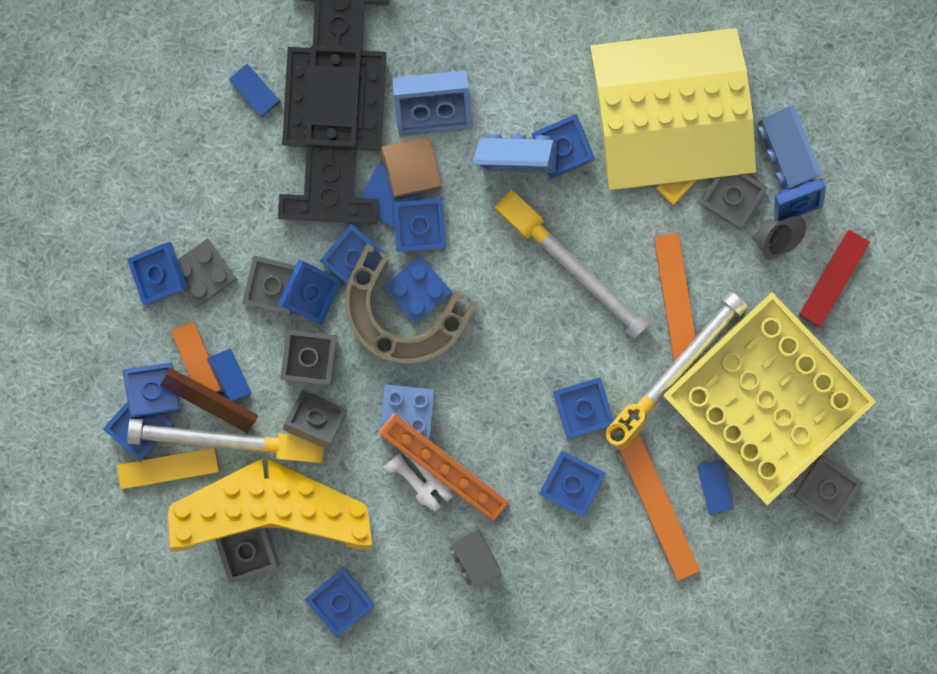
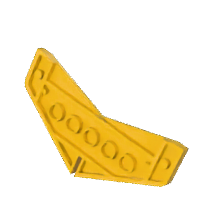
[167,458,372,552]

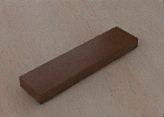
[160,368,258,433]

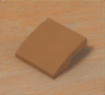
[381,137,442,198]

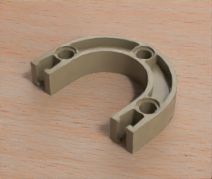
[345,244,477,364]

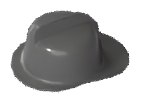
[752,215,806,260]

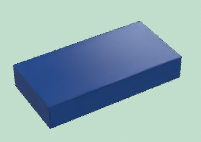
[229,64,280,117]
[207,348,252,401]
[697,460,734,514]

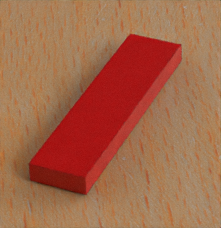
[798,229,870,327]

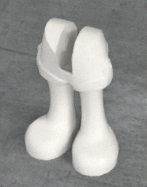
[383,451,454,512]

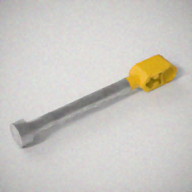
[493,189,651,339]
[606,292,748,450]
[127,419,324,463]

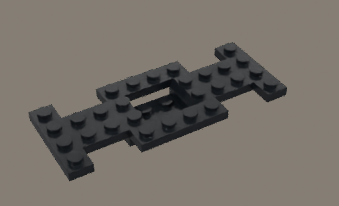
[278,0,390,225]

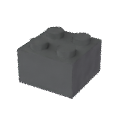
[280,329,338,385]
[449,526,502,588]
[215,528,280,584]

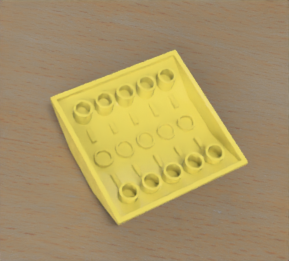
[590,28,756,191]
[663,292,876,505]

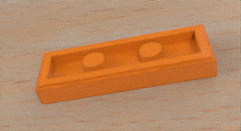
[171,321,221,392]

